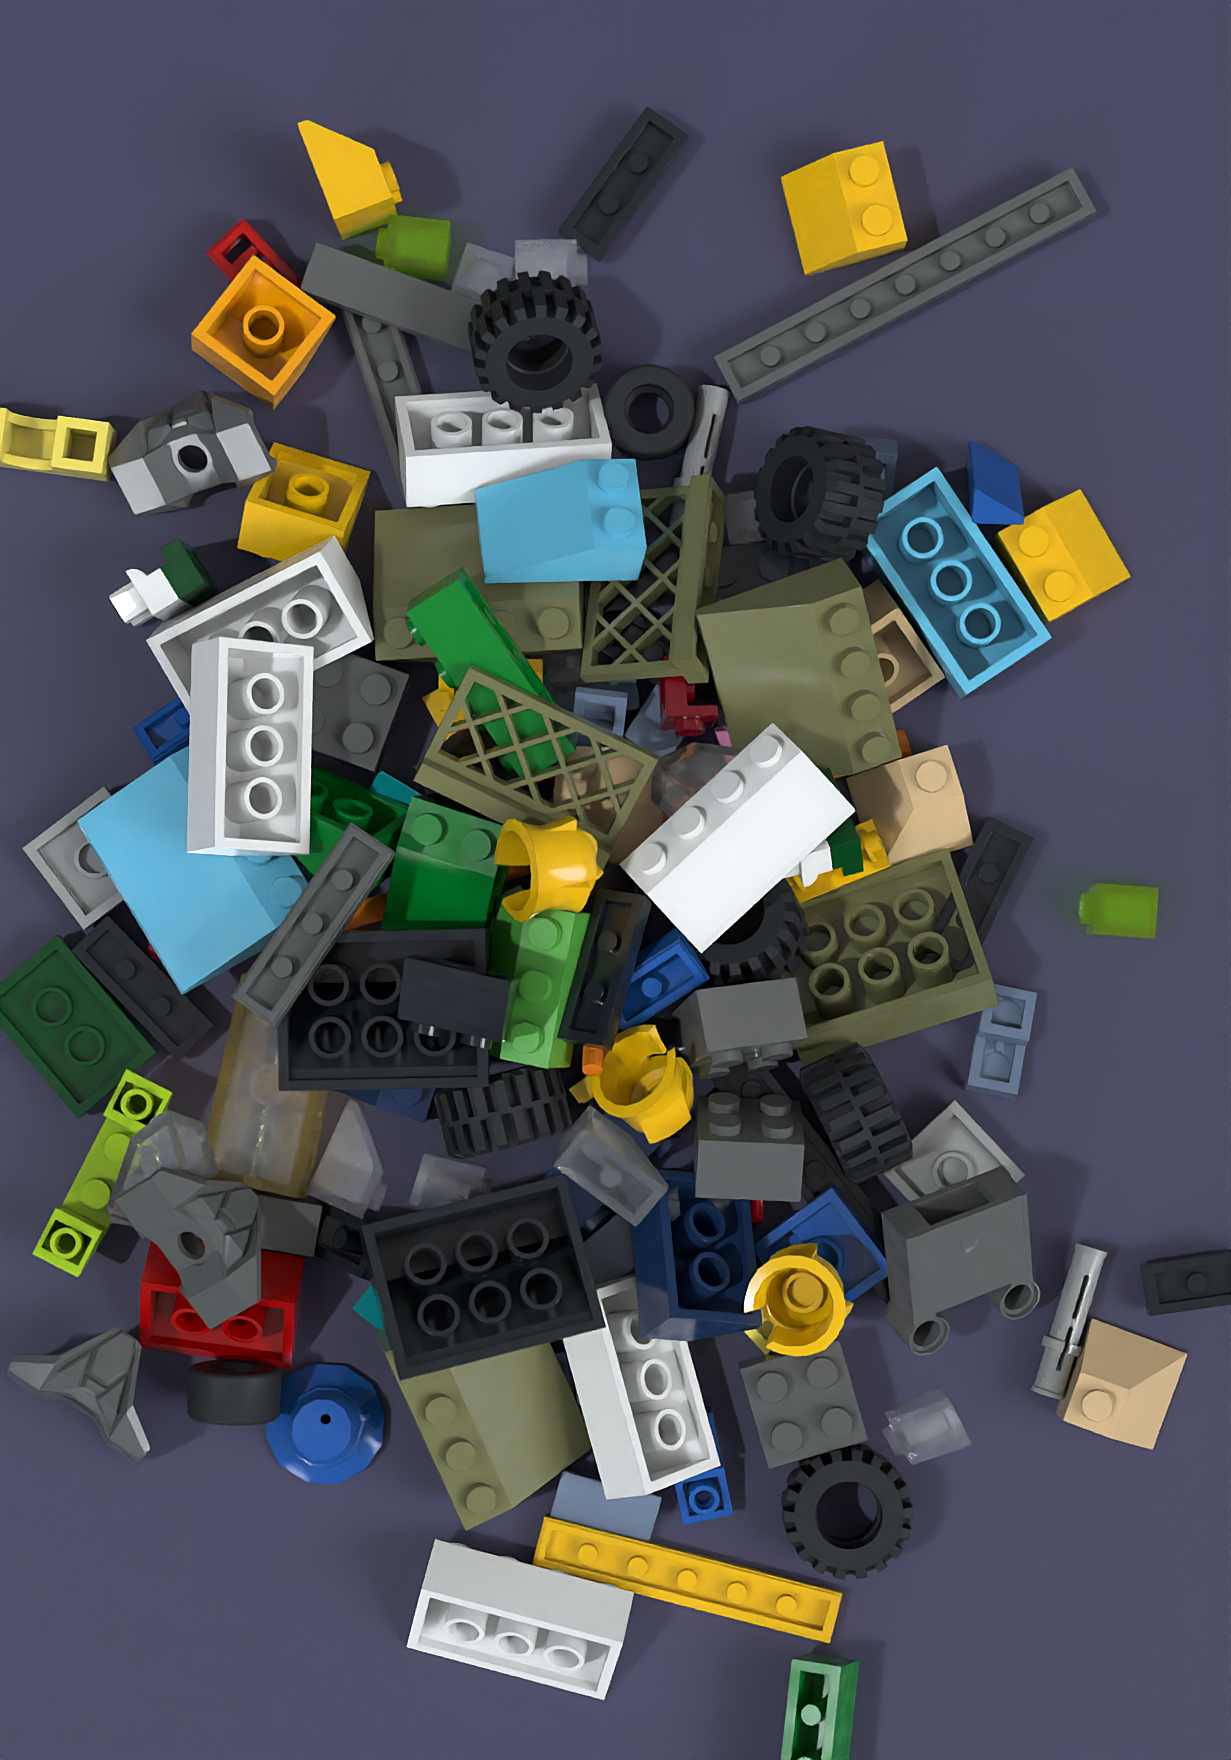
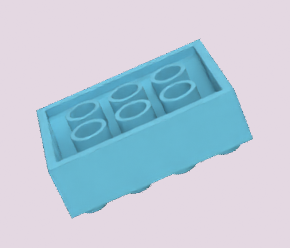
[77,746,308,995]

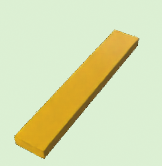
[532,1514,842,1643]

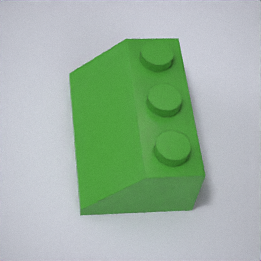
[490,895,591,1069]

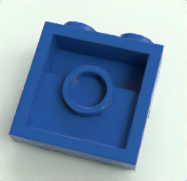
[754,1184,887,1302]

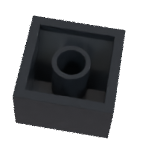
[398,954,520,1049]

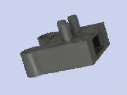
[881,1166,1041,1356]

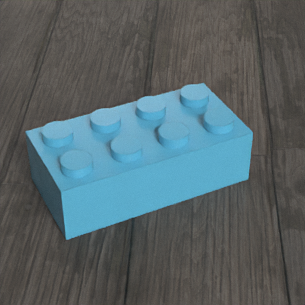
[861,467,1052,700]

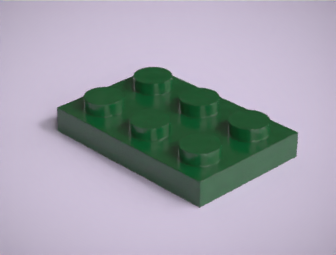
[0,935,159,1118]

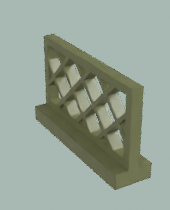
[580,474,727,684]
[413,664,659,870]

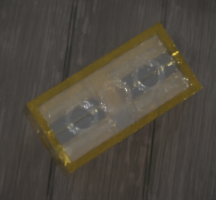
[197,974,331,1198]

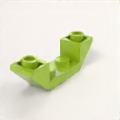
[32,1069,174,1277]

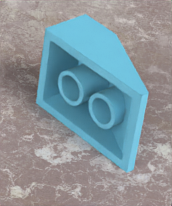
[475,459,647,583]

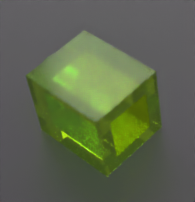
[376,214,452,281]
[1079,883,1158,939]

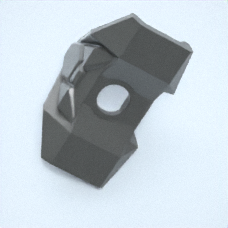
[108,390,277,516]
[114,1166,262,1329]
[7,1327,151,1467]

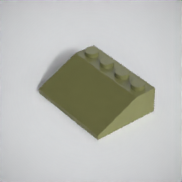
[373,504,586,664]
[694,557,902,776]
[754,848,999,1067]
[375,1329,592,1531]

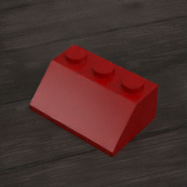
[140,1241,305,1369]

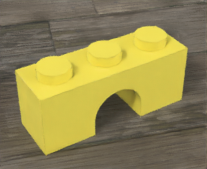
[0,408,117,482]

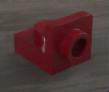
[658,656,718,737]

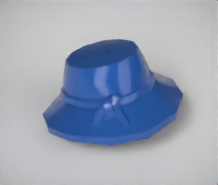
[266,1364,384,1485]

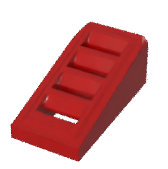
[203,218,302,289]

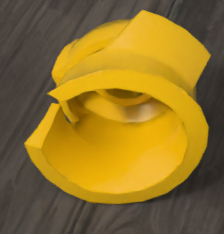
[494,815,603,922]
[591,1024,694,1144]
[744,1243,854,1356]

